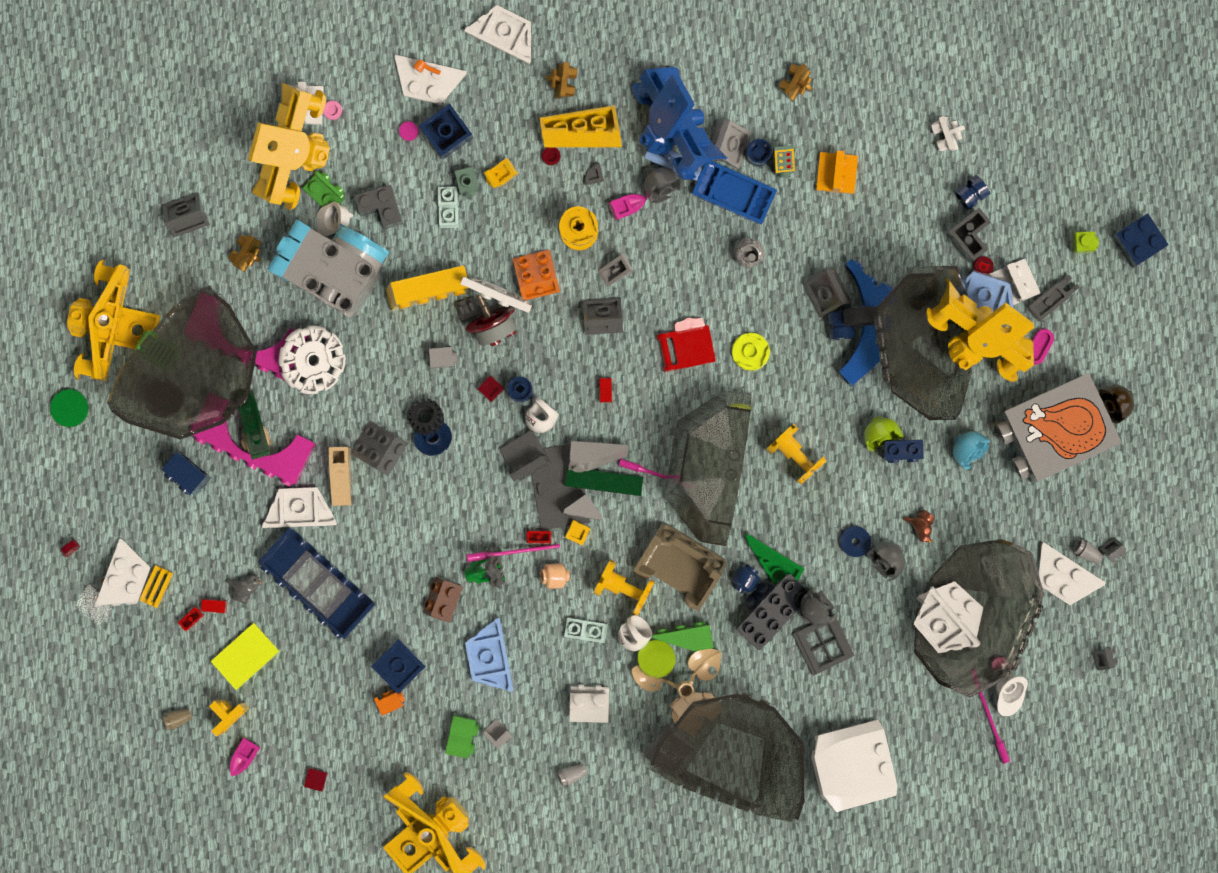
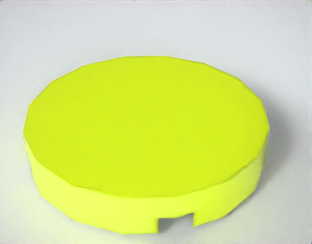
[732,333,770,371]

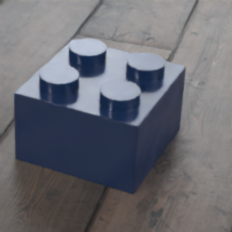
[419,104,473,160]
[1112,213,1169,268]
[162,451,211,495]

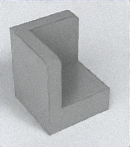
[482,719,513,749]

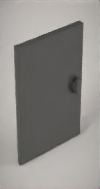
[532,444,590,531]

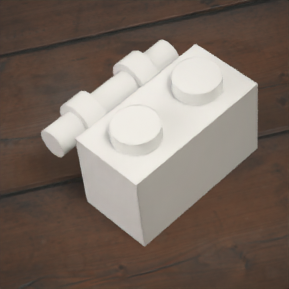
[570,684,609,723]

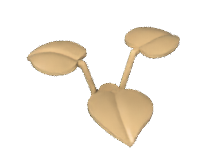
[631,648,721,735]

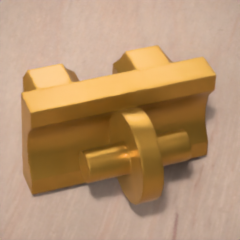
[545,62,578,99]
[779,63,813,101]
[228,235,262,272]

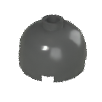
[644,167,683,203]
[867,542,906,580]
[801,587,838,626]

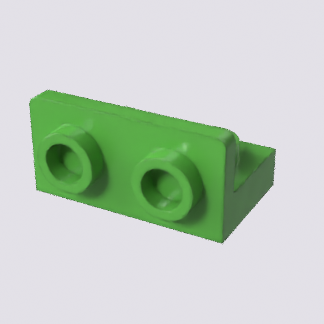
[302,170,346,207]

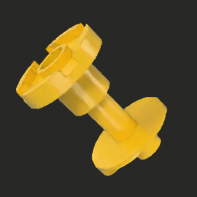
[559,206,598,251]
[766,423,826,484]
[593,560,655,616]

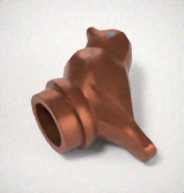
[903,510,935,543]

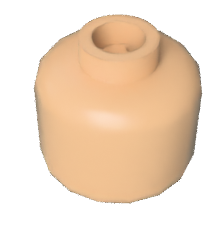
[540,563,570,589]

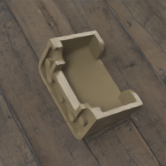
[633,524,727,611]

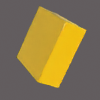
[565,519,591,545]

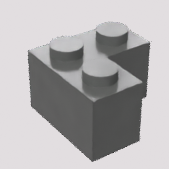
[354,185,403,229]
[947,208,991,264]

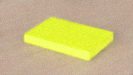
[211,623,280,690]

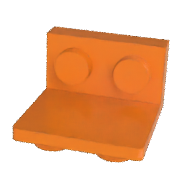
[513,250,560,300]

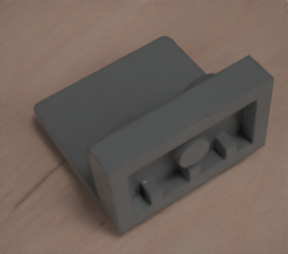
[500,430,551,482]

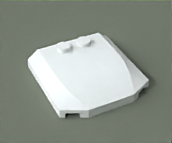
[811,720,897,812]

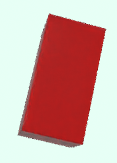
[600,378,612,403]
[527,531,551,543]
[201,599,227,613]
[178,606,205,632]

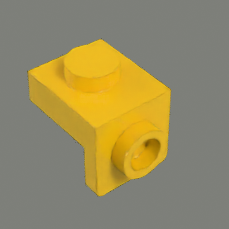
[484,158,518,188]

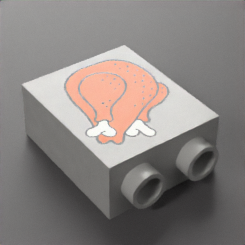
[995,373,1122,483]

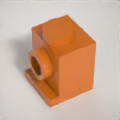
[374,690,406,716]

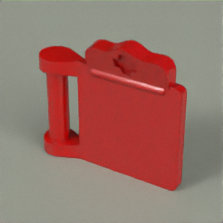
[656,318,716,373]

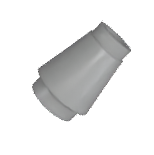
[1073,539,1104,564]
[557,764,587,787]

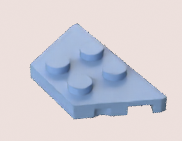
[955,270,1014,312]
[465,618,514,692]

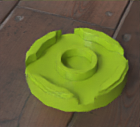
[637,640,676,679]

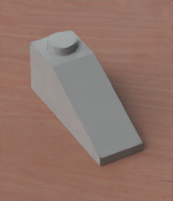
[568,441,629,472]

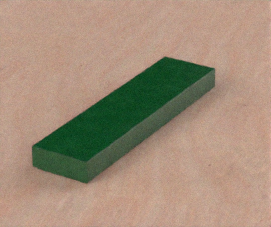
[234,389,271,460]
[565,467,644,496]

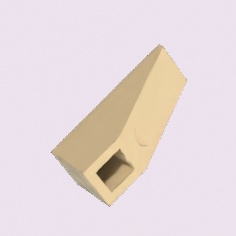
[329,447,351,506]

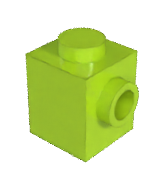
[1073,231,1099,254]

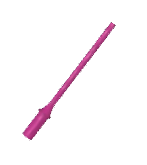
[619,459,695,487]
[466,544,560,562]
[971,671,1010,764]

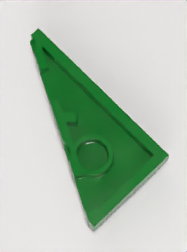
[745,533,805,585]

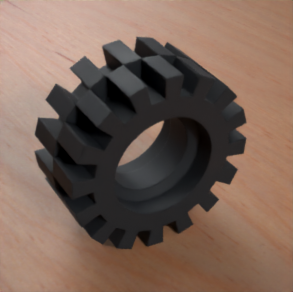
[407,398,444,436]

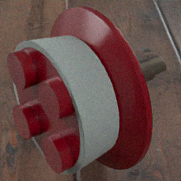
[465,295,517,346]

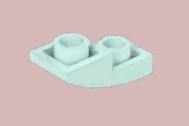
[438,186,459,228]
[564,618,608,643]

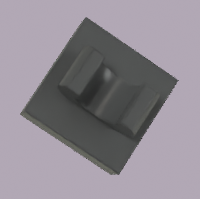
[455,297,480,322]
[1099,537,1127,564]
[1093,648,1118,671]

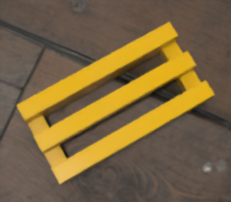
[139,565,173,608]

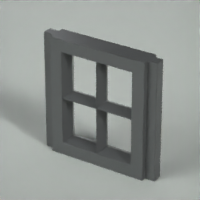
[793,618,855,676]

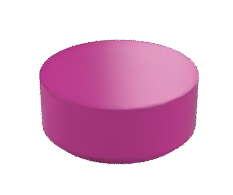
[399,122,419,141]

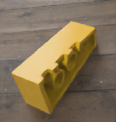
[540,105,622,147]
[385,265,469,311]

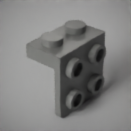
[351,422,408,476]

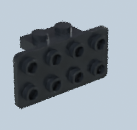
[736,573,808,650]

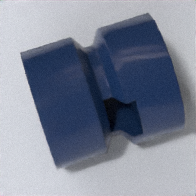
[746,139,772,167]
[954,175,990,211]
[828,311,855,341]
[508,377,533,403]

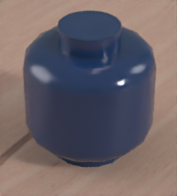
[731,564,760,594]

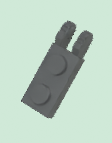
[1027,275,1080,322]

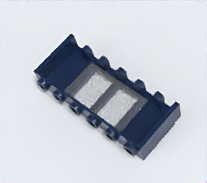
[259,527,377,639]

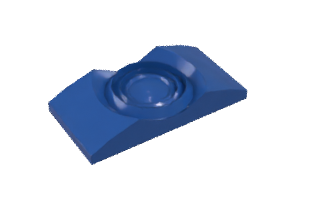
[692,161,777,225]

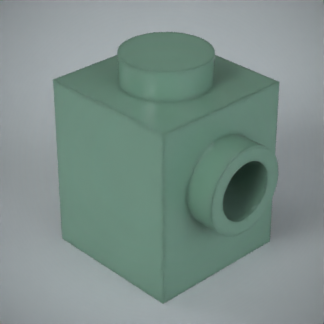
[455,167,479,198]

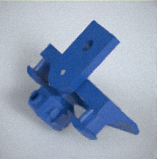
[632,67,728,180]

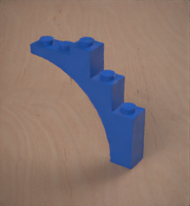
[838,259,896,387]

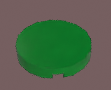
[50,389,89,427]

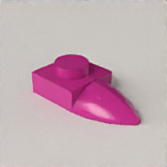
[608,194,647,221]
[230,737,261,777]

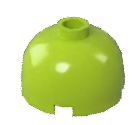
[864,416,904,451]

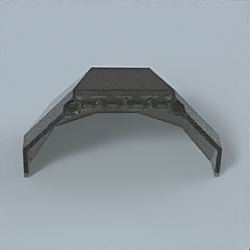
[873,266,972,421]
[107,285,257,440]
[664,390,752,547]
[914,539,1044,698]
[647,693,805,823]

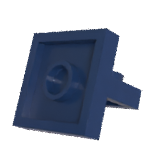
[371,639,426,694]

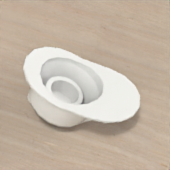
[317,202,354,236]
[996,672,1028,716]

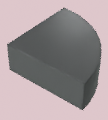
[585,163,604,186]

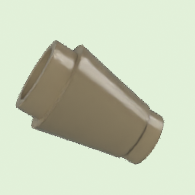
[162,708,192,730]

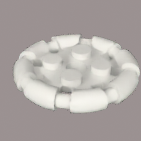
[278,325,346,394]

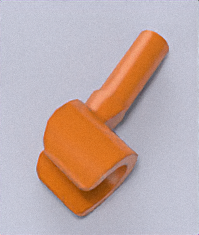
[413,60,441,75]

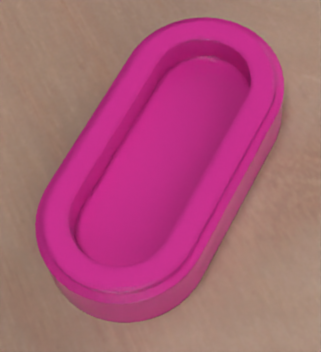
[1032,329,1054,365]

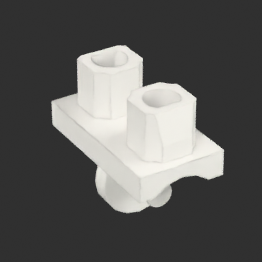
[931,116,965,151]

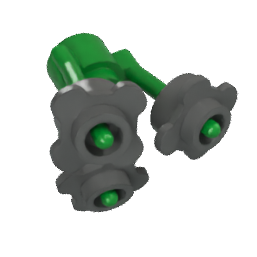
[465,544,505,589]

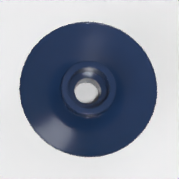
[414,420,452,456]

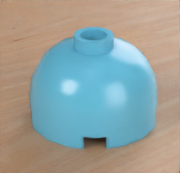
[953,431,990,470]

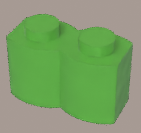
[445,715,480,759]

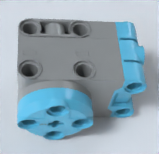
[267,219,389,318]

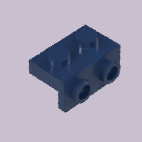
[883,439,924,463]

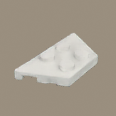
[464,5,531,65]
[395,55,467,105]
[461,277,532,313]
[262,487,337,528]
[95,539,150,607]
[1037,542,1106,605]
[916,582,983,648]
[914,586,981,653]

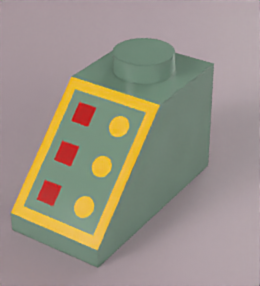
[772,145,795,178]

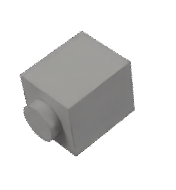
[429,347,458,369]

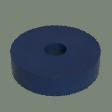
[840,526,871,557]

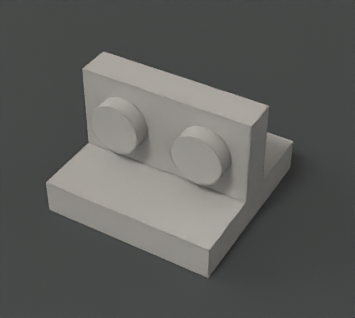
[712,119,751,168]

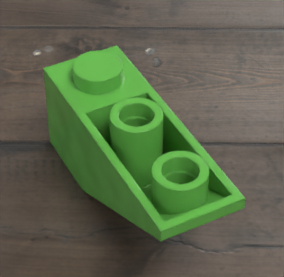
[652,621,714,651]

